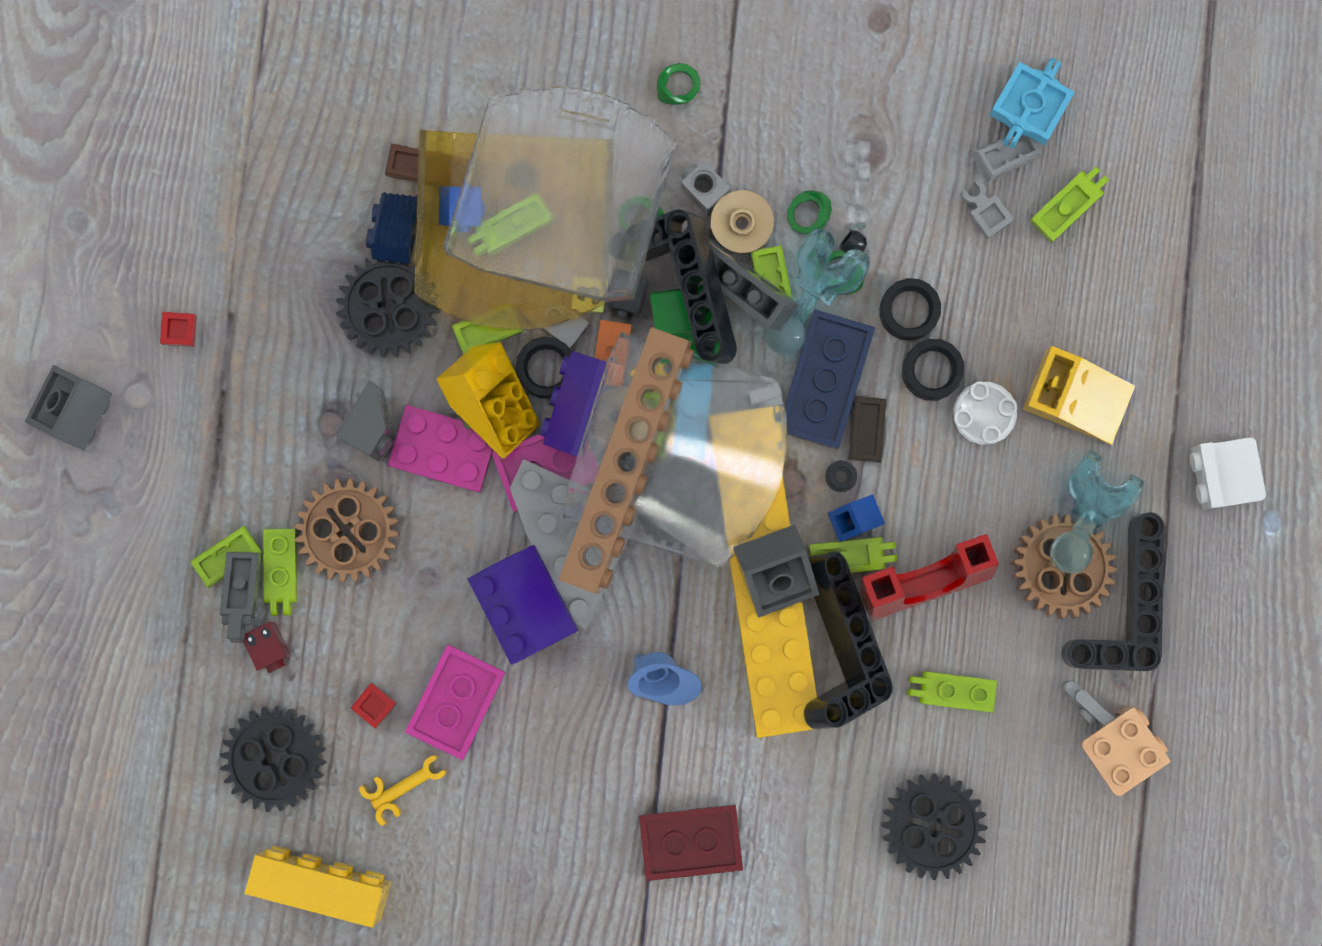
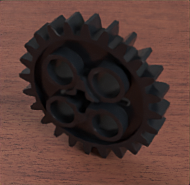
[336,258,440,358]
[220,706,327,812]
[880,773,988,880]

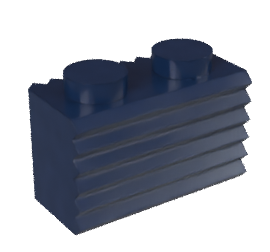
[366,192,421,264]

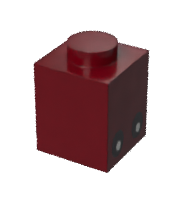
[244,621,292,674]

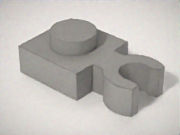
[960,180,1015,240]

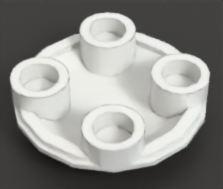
[953,381,1017,445]

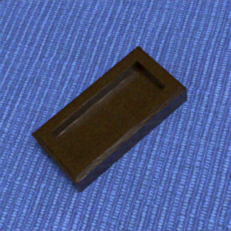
[848,396,886,463]

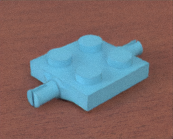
[989,58,1075,148]

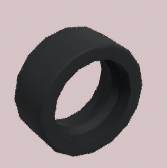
[879,278,941,341]
[515,336,572,399]
[902,339,965,401]

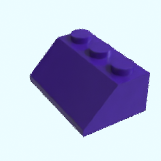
[540,351,611,456]
[467,545,579,665]

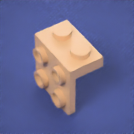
[1081,706,1171,796]

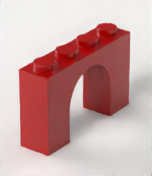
[860,534,999,621]

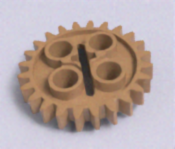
[294,478,400,583]
[1011,514,1117,619]

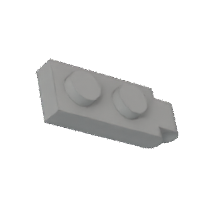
[1061,681,1115,728]

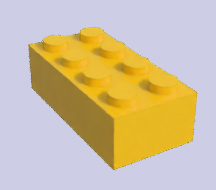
[244,845,392,928]

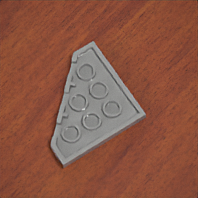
[510,459,638,630]

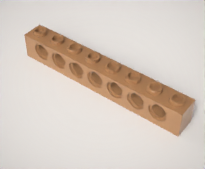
[558,327,694,594]

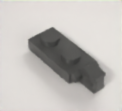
[220,552,261,643]

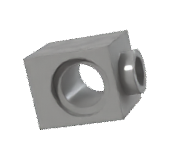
[681,161,731,215]

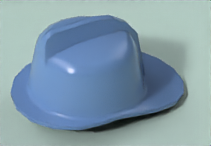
[627,652,702,706]

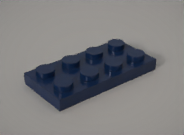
[777,309,875,450]

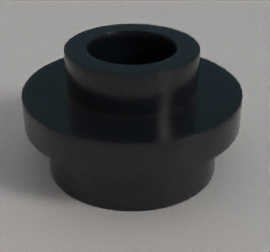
[825,460,857,493]

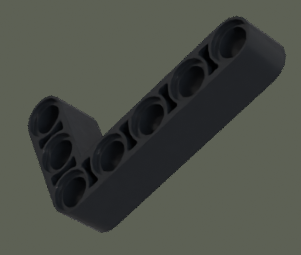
[609,209,737,365]
[1061,512,1165,671]
[804,551,893,729]

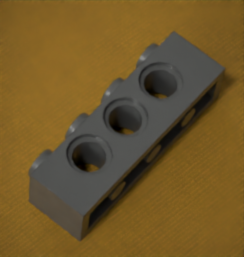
[690,235,799,331]

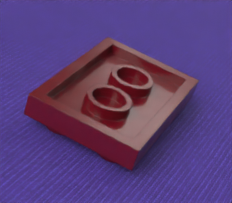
[639,804,743,881]

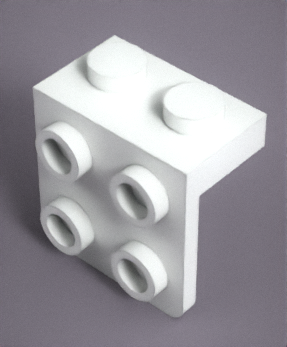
[1190,438,1266,510]

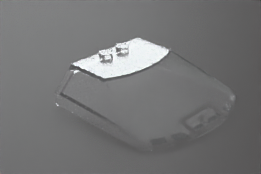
[443,86,677,302]
[563,332,787,567]

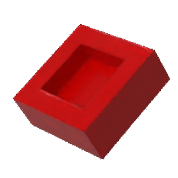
[160,312,197,347]
[351,683,397,729]

